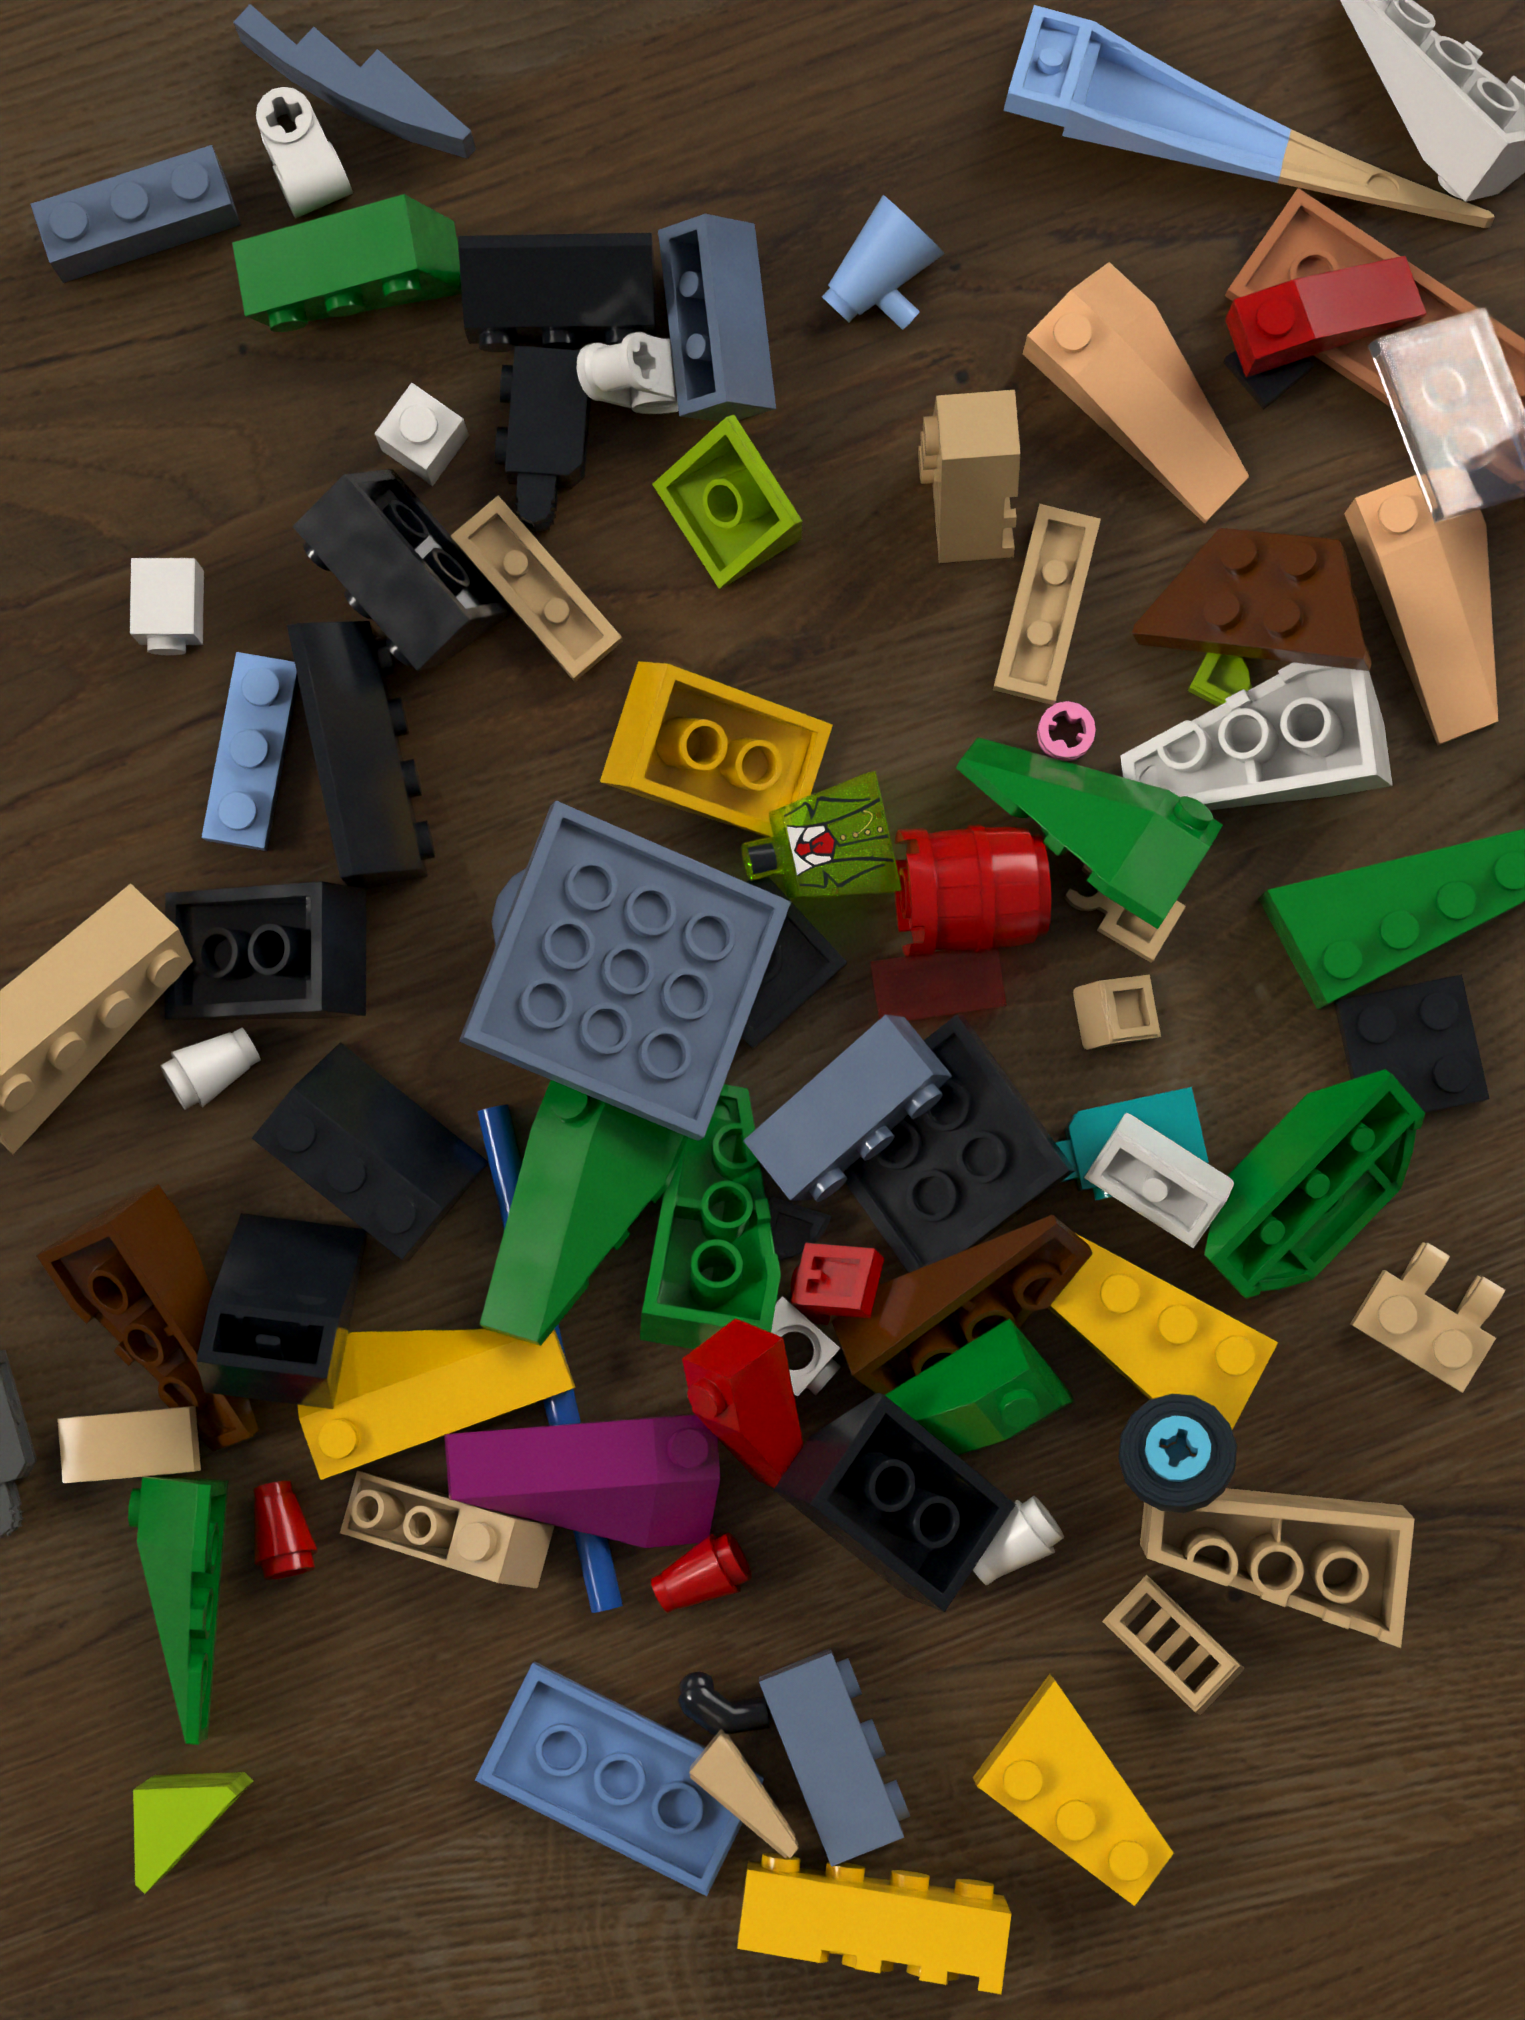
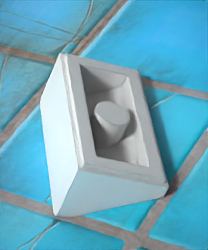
[1084,1113,1234,1248]

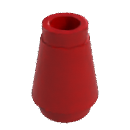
[253,1481,318,1580]
[651,1532,752,1613]

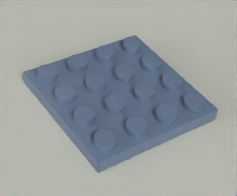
[459,801,791,1141]

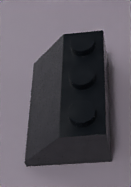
[458,233,656,352]
[293,469,513,671]
[252,1042,489,1261]
[774,1393,1016,1612]

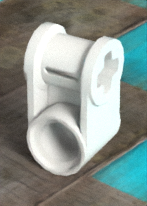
[256,87,353,219]
[576,332,679,414]

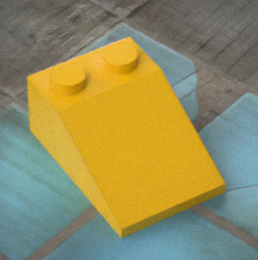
[600,661,833,844]

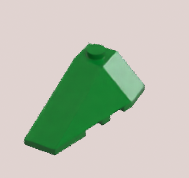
[956,737,1223,929]
[480,1080,688,1346]
[640,1084,781,1349]
[803,1318,1075,1455]
[128,1475,229,1745]

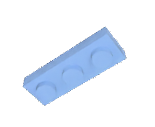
[201,652,299,851]

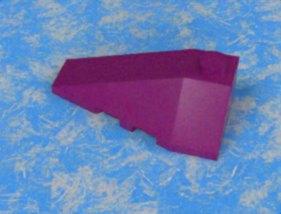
[444,1414,720,1548]

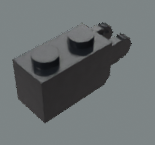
[495,346,591,535]

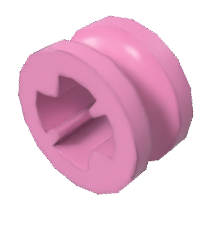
[1037,701,1096,762]

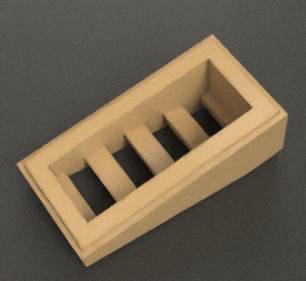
[1102,1575,1244,1715]
[689,1729,799,1859]

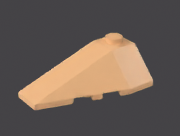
[1023,262,1249,524]
[1344,467,1498,745]

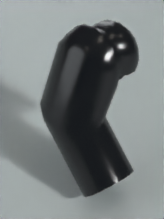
[678,1672,770,1735]

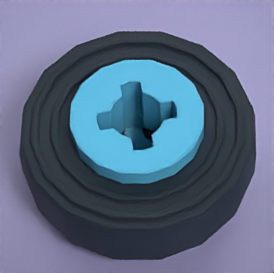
[1119,1394,1237,1513]

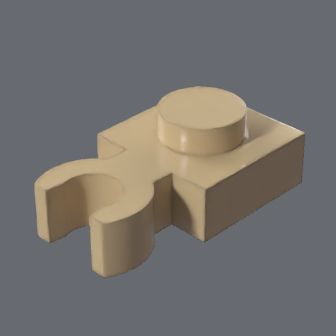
[1064,864,1186,963]

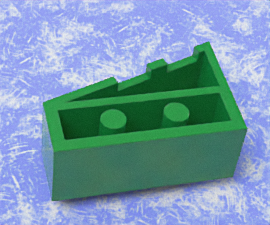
[232,194,462,332]

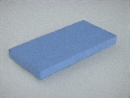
[475,1661,764,1896]

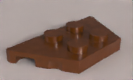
[1132,528,1372,671]

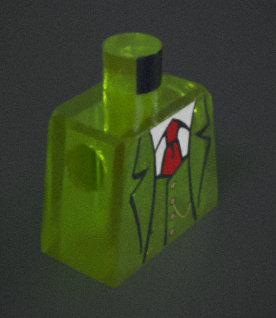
[742,771,902,899]

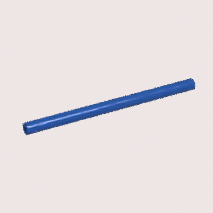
[477,1104,623,1613]

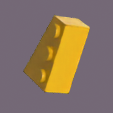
[973,1674,1174,1906]

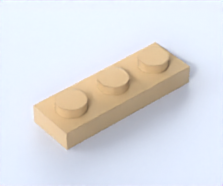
[450,495,623,682]
[993,504,1101,705]

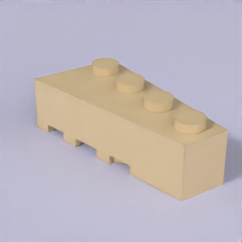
[0,883,193,1154]
[1140,1488,1415,1648]

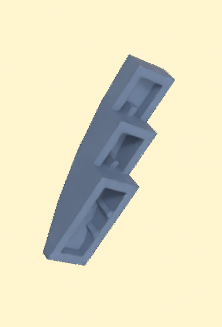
[233,4,476,159]

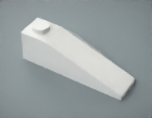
[1340,0,1525,202]
[1120,662,1393,810]

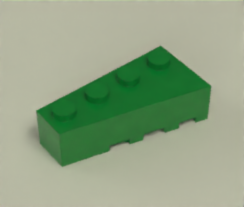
[1258,829,1525,1010]

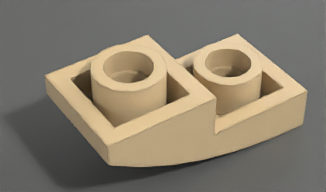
[57,1406,201,1483]

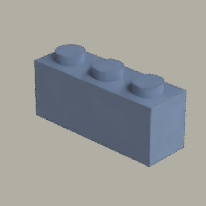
[31,145,241,283]
[658,214,776,422]
[743,1014,952,1202]
[759,1648,911,1867]

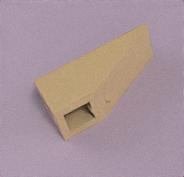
[340,1471,554,1588]

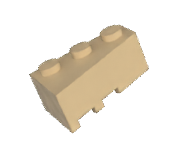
[918,390,1020,563]

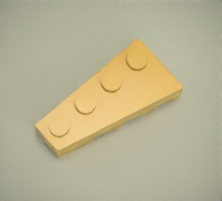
[1048,1233,1278,1430]
[737,1853,1011,1994]

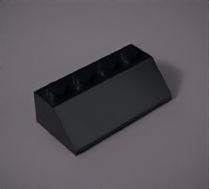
[287,621,435,890]

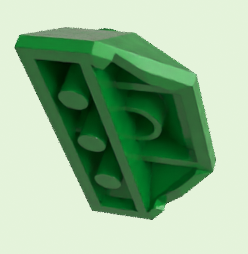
[1204,1069,1426,1298]

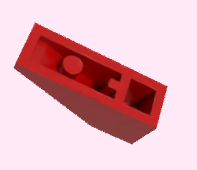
[1225,256,1426,378]
[682,1318,804,1488]

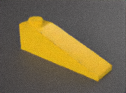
[298,1329,576,1480]

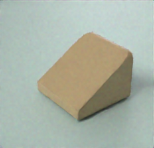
[1073,974,1161,1050]

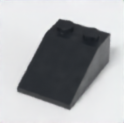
[165,881,366,1020]

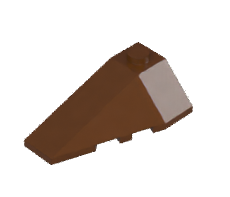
[36,1184,259,1451]
[831,1215,1093,1395]

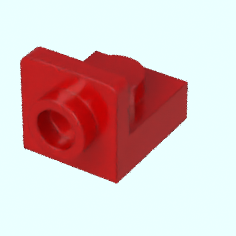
[791,1243,884,1325]

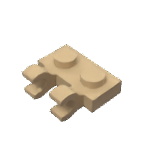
[1350,1242,1505,1393]

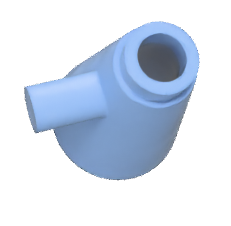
[822,195,945,330]

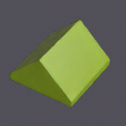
[652,414,802,589]
[133,1772,253,1894]

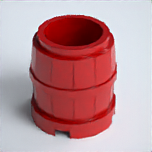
[894,824,1051,958]

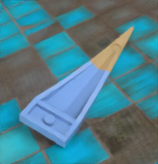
[1003,5,1495,228]

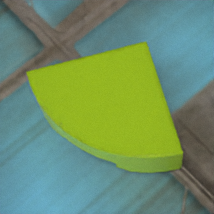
[1187,653,1252,707]

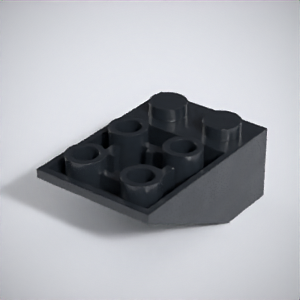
[196,1213,368,1409]

